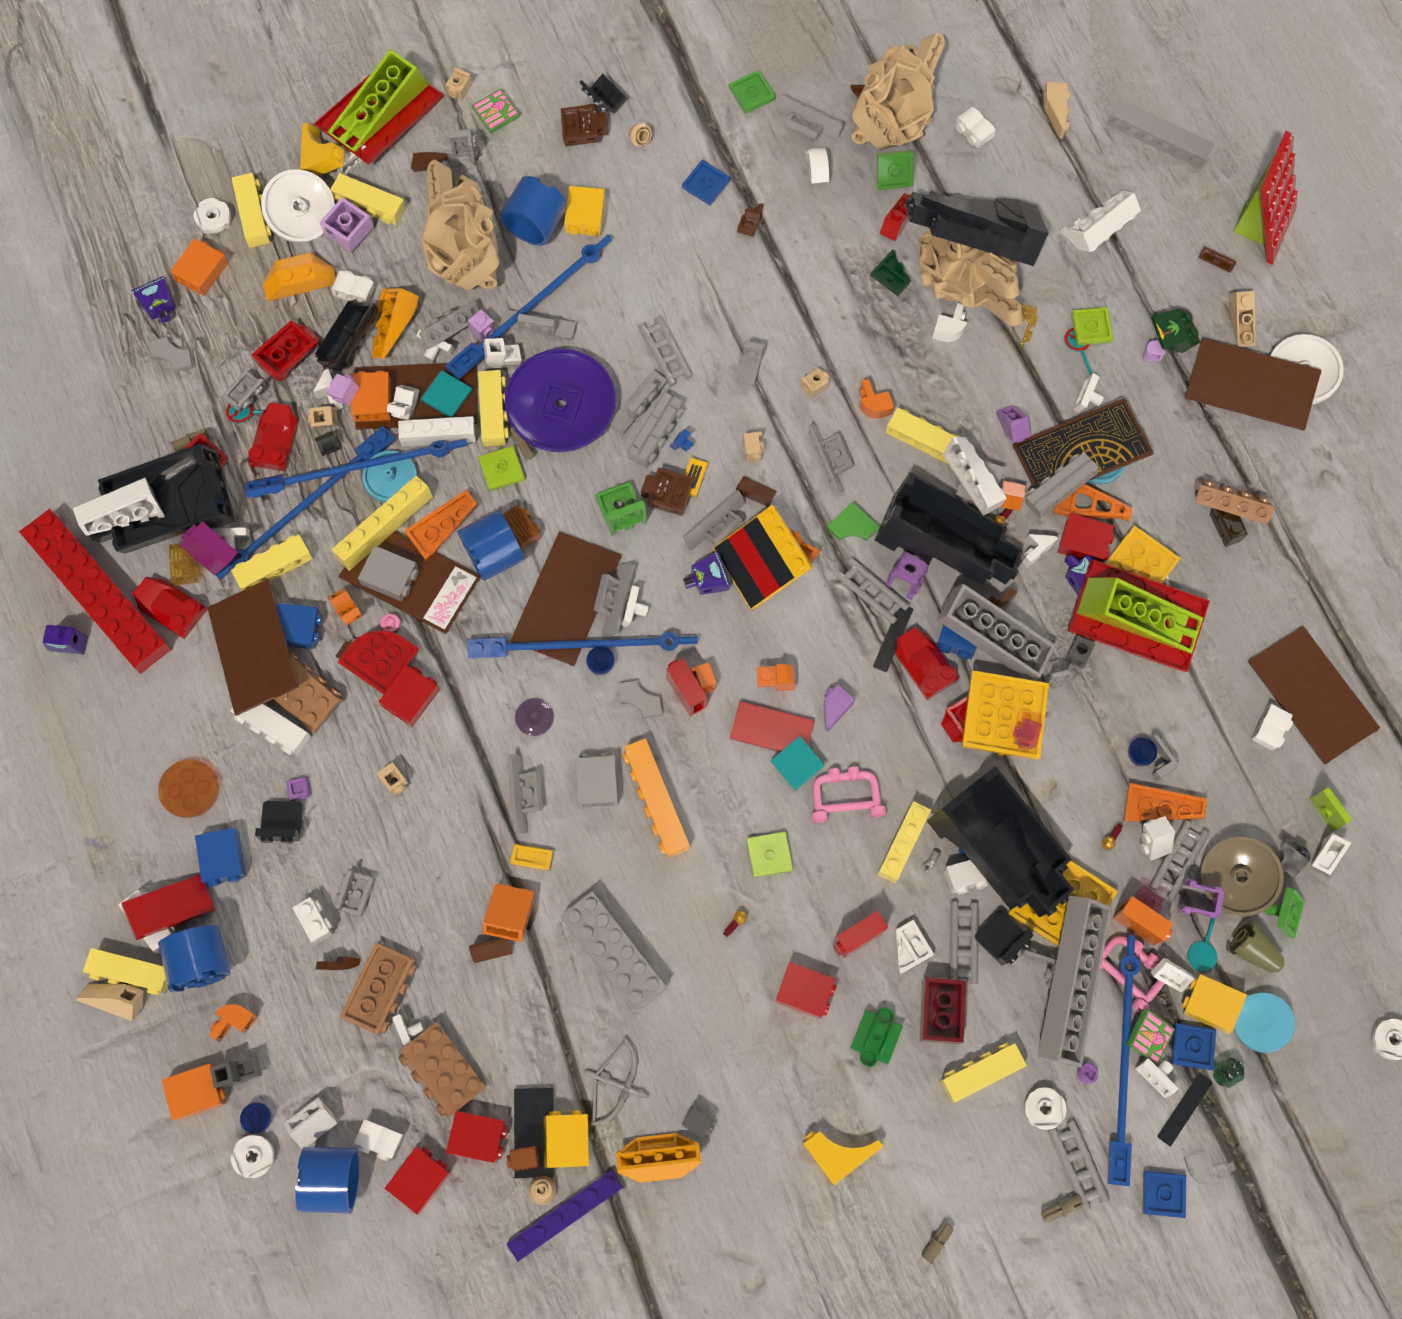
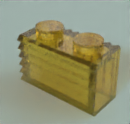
[169,543,200,586]

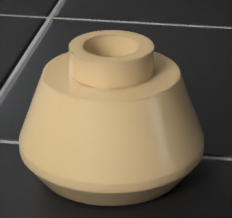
[629,123,652,147]
[528,1176,557,1205]

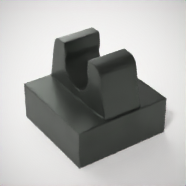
[315,431,340,456]

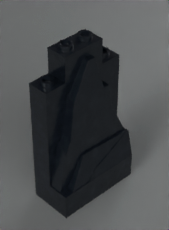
[904,191,1049,266]
[89,444,236,554]
[874,472,1023,585]
[926,766,1074,918]

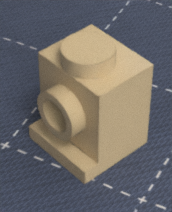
[445,67,472,100]
[800,368,830,399]
[308,406,338,428]
[743,431,764,462]
[376,762,408,795]

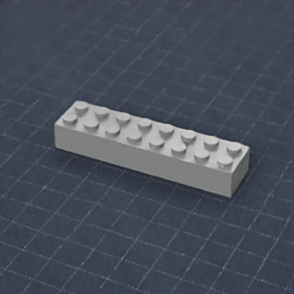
[1038,896,1112,1068]

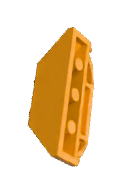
[263,252,336,302]
[616,1133,701,1183]

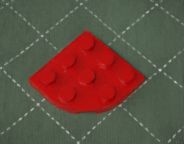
[337,631,419,695]

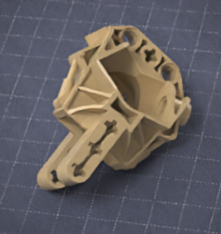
[851,32,945,150]
[421,160,499,291]
[918,228,1023,326]

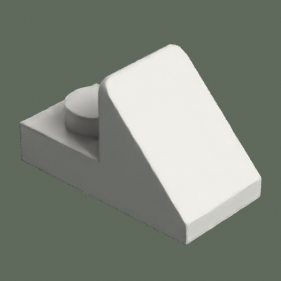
[314,369,344,410]
[1022,534,1058,568]
[1312,833,1351,875]

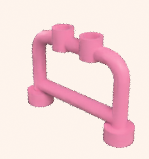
[811,767,886,823]
[1100,936,1165,1014]

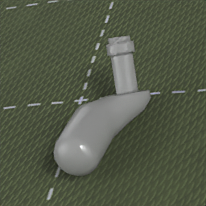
[922,850,940,873]

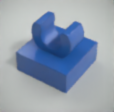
[669,429,693,452]

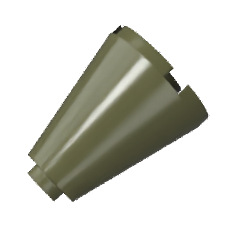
[1226,920,1285,973]

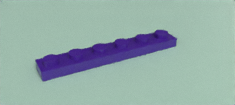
[507,1170,623,1262]

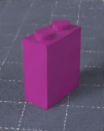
[179,521,238,575]

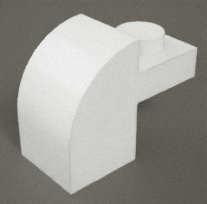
[805,148,829,184]
[932,303,967,342]
[483,338,521,368]
[386,385,419,420]

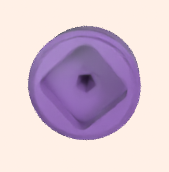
[1077,1063,1098,1085]

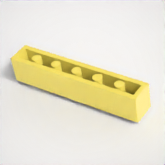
[331,476,433,571]

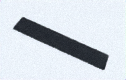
[873,607,913,672]
[1157,1073,1212,1146]

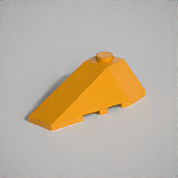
[372,288,419,359]

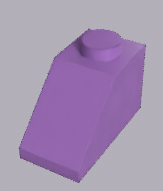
[996,405,1031,442]
[823,684,855,732]

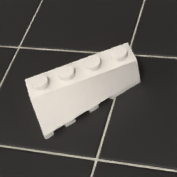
[1061,191,1141,252]
[943,436,1007,515]
[73,478,165,536]

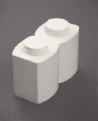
[955,107,996,148]
[331,270,375,303]
[1251,704,1293,751]
[354,1119,404,1161]

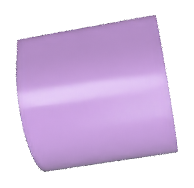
[1143,340,1166,361]

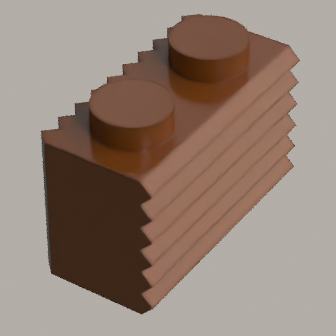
[502,504,541,550]
[506,1146,540,1172]

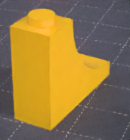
[300,122,344,177]
[802,1130,883,1185]

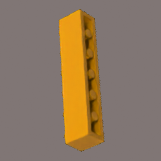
[622,738,690,858]

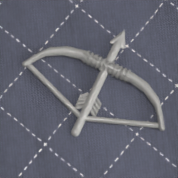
[584,1038,649,1126]

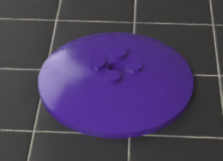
[505,349,616,452]

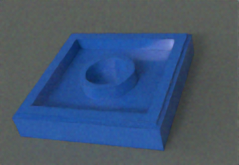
[682,160,731,206]
[1171,1023,1216,1071]
[1142,1171,1186,1218]

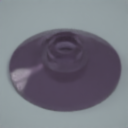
[515,698,554,736]

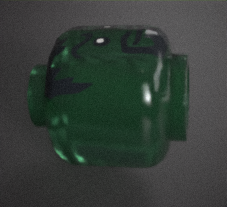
[1213,1057,1245,1088]

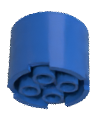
[499,176,567,246]
[457,510,524,581]
[158,925,231,992]
[295,1146,359,1214]

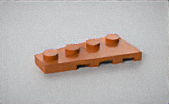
[404,489,478,562]
[1123,783,1207,822]

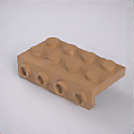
[1194,478,1275,524]
[274,651,345,733]
[340,943,417,1036]
[398,1022,486,1118]

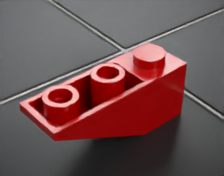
[879,193,911,241]

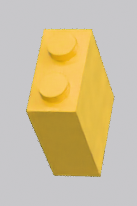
[564,186,605,237]
[1182,974,1247,1035]
[544,1111,589,1168]

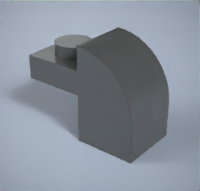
[210,1055,262,1088]

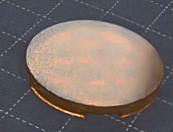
[158,759,219,818]

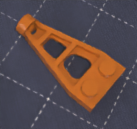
[1053,484,1133,521]

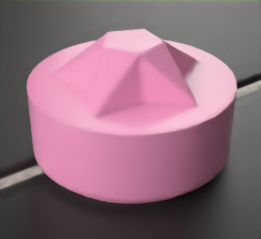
[380,614,401,633]

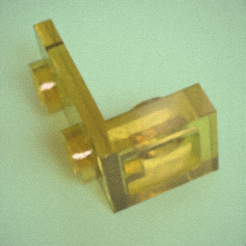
[1020,303,1038,347]

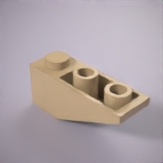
[1043,82,1070,139]
[1229,291,1256,347]
[77,984,143,1021]

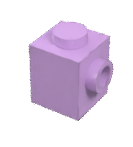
[468,309,495,342]
[326,374,359,406]

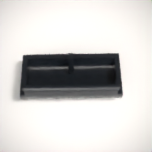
[315,300,379,371]

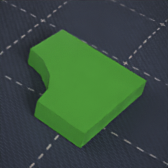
[826,502,880,541]

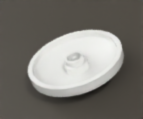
[261,169,335,243]
[1271,334,1344,405]

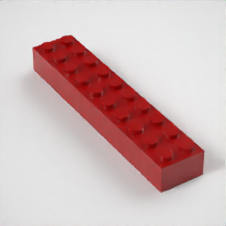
[19,508,171,674]

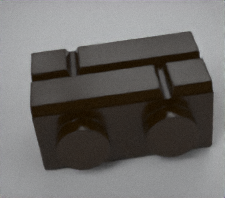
[1209,509,1248,547]

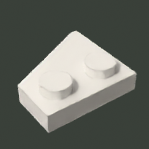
[896,920,934,975]

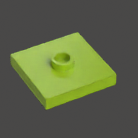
[1071,307,1114,345]
[478,446,525,492]
[1310,787,1352,831]
[747,832,793,878]

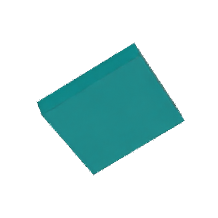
[421,370,473,418]
[770,736,825,791]

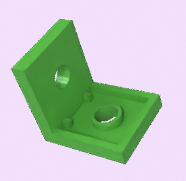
[595,481,646,536]

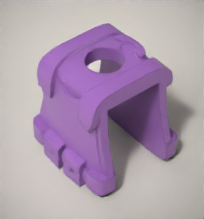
[885,552,929,600]
[1178,878,1224,918]

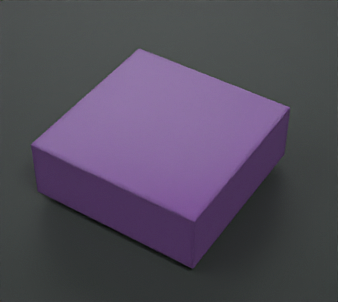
[286,777,310,801]

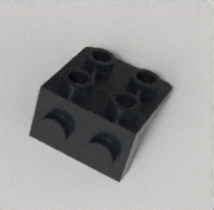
[579,73,628,114]
[255,801,303,844]
[975,910,1034,966]

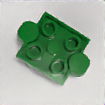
[850,1007,903,1067]

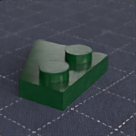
[870,249,910,296]

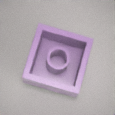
[319,197,374,252]

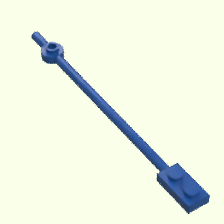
[445,234,612,379]
[216,426,396,580]
[245,439,467,498]
[467,631,698,658]
[1107,935,1141,1186]

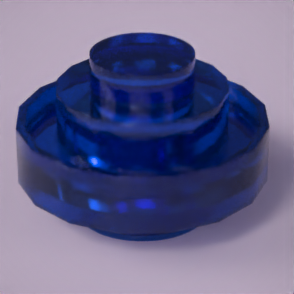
[586,646,615,675]
[1127,737,1158,767]
[240,1102,272,1134]

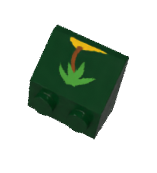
[1151,308,1200,353]

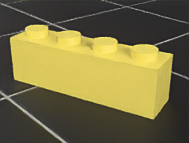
[231,173,272,248]
[330,173,406,226]
[478,370,509,447]
[886,408,959,464]
[231,534,313,591]
[877,801,931,884]
[83,948,168,996]
[940,1042,1027,1103]

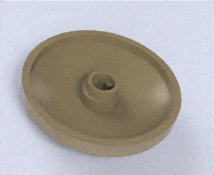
[1200,836,1284,917]

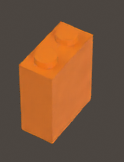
[169,238,228,297]
[351,371,391,422]
[483,883,534,942]
[1113,896,1173,945]
[162,1063,226,1121]

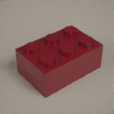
[919,977,966,1045]

